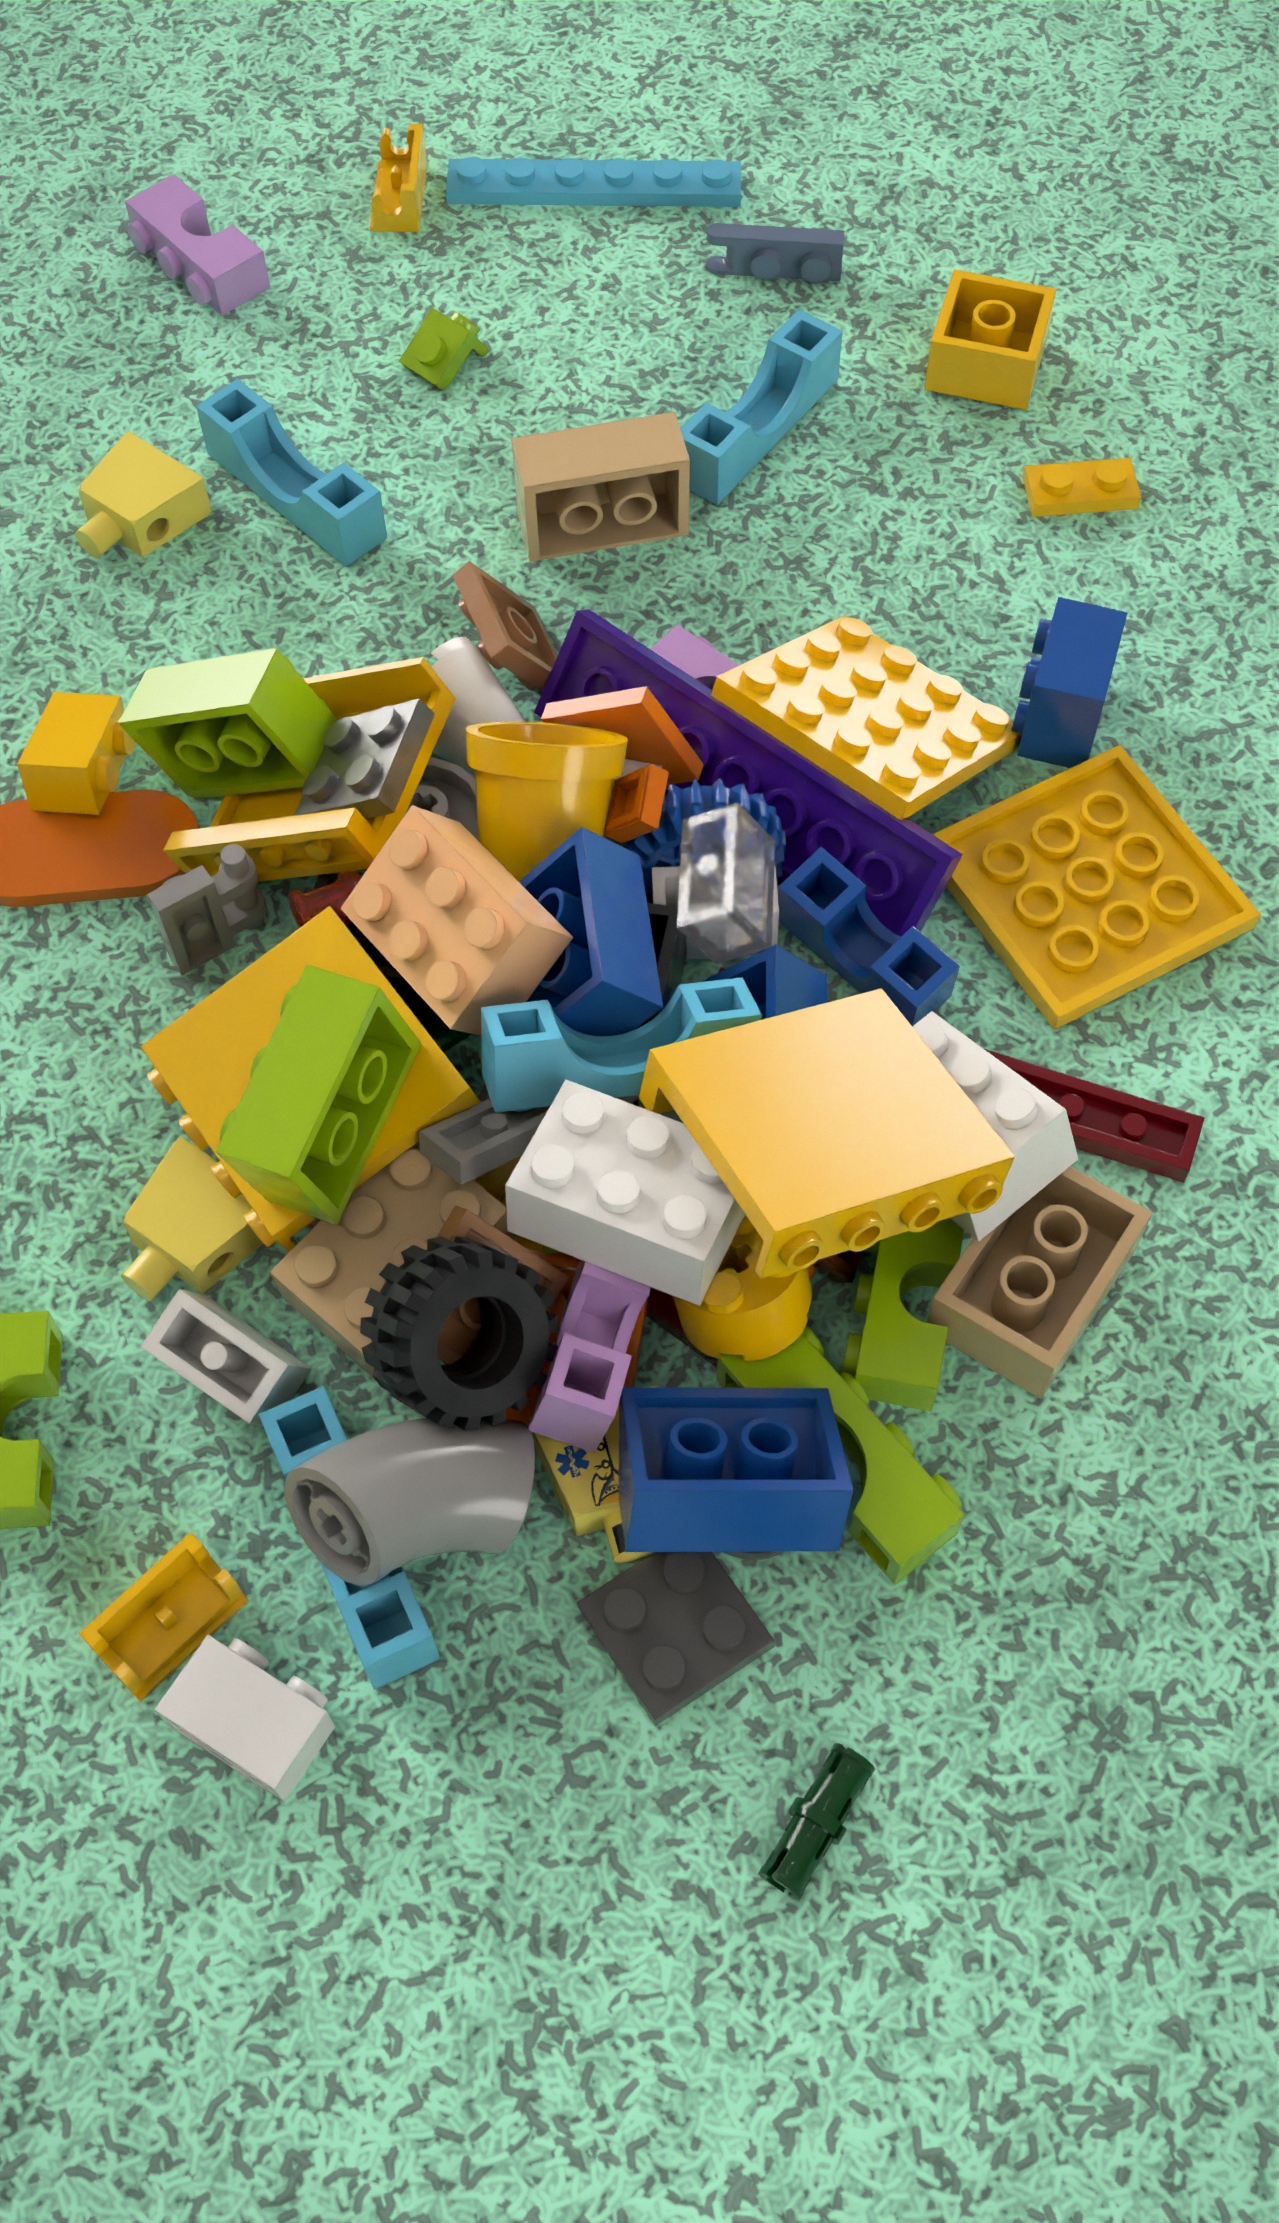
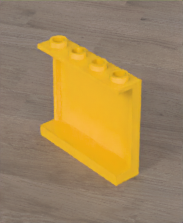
[163,657,456,882]
[141,906,481,1252]
[639,988,1015,1279]

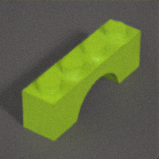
[716,1326,965,1585]

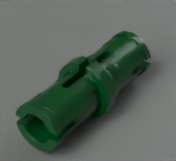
[758,1743,875,1901]

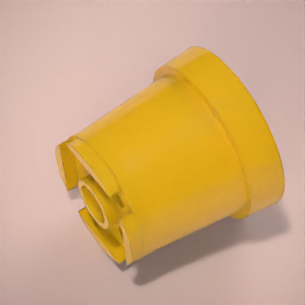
[466,722,628,882]

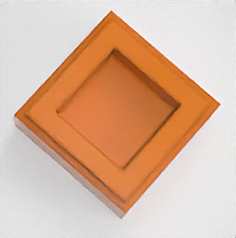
[605,764,669,843]

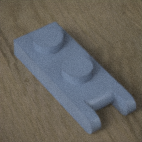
[706,223,845,283]

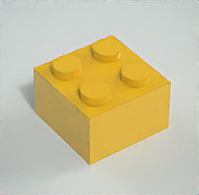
[924,269,1057,410]

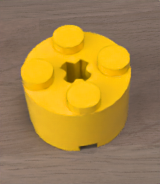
[673,1214,812,1361]

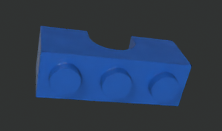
[778,847,960,1026]

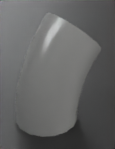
[284,1418,535,1587]

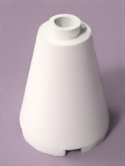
[431,636,525,778]

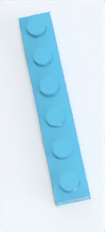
[446,157,741,207]

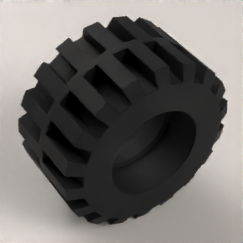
[360,1236,559,1430]

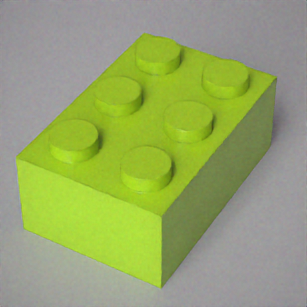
[118,648,338,799]
[215,964,421,1225]

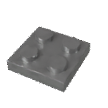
[294,698,435,819]

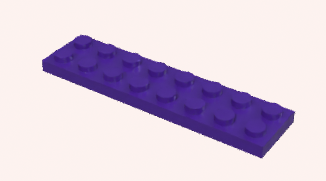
[534,609,963,937]

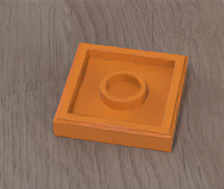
[541,686,704,785]

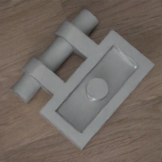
[147,844,267,976]

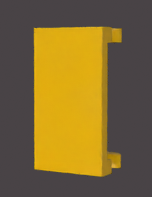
[370,124,427,232]
[79,1532,249,1702]

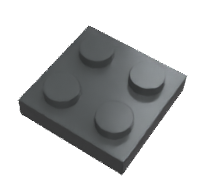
[577,1552,774,1726]

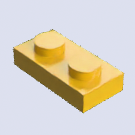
[1023,458,1142,517]

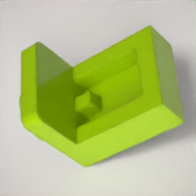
[399,307,489,390]

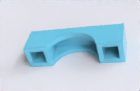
[680,309,843,506]
[196,378,387,567]
[481,977,762,1113]
[258,1386,440,1690]

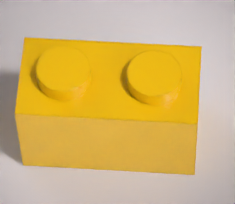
[17,692,135,815]

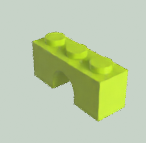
[842,1218,964,1412]
[0,1311,63,1529]

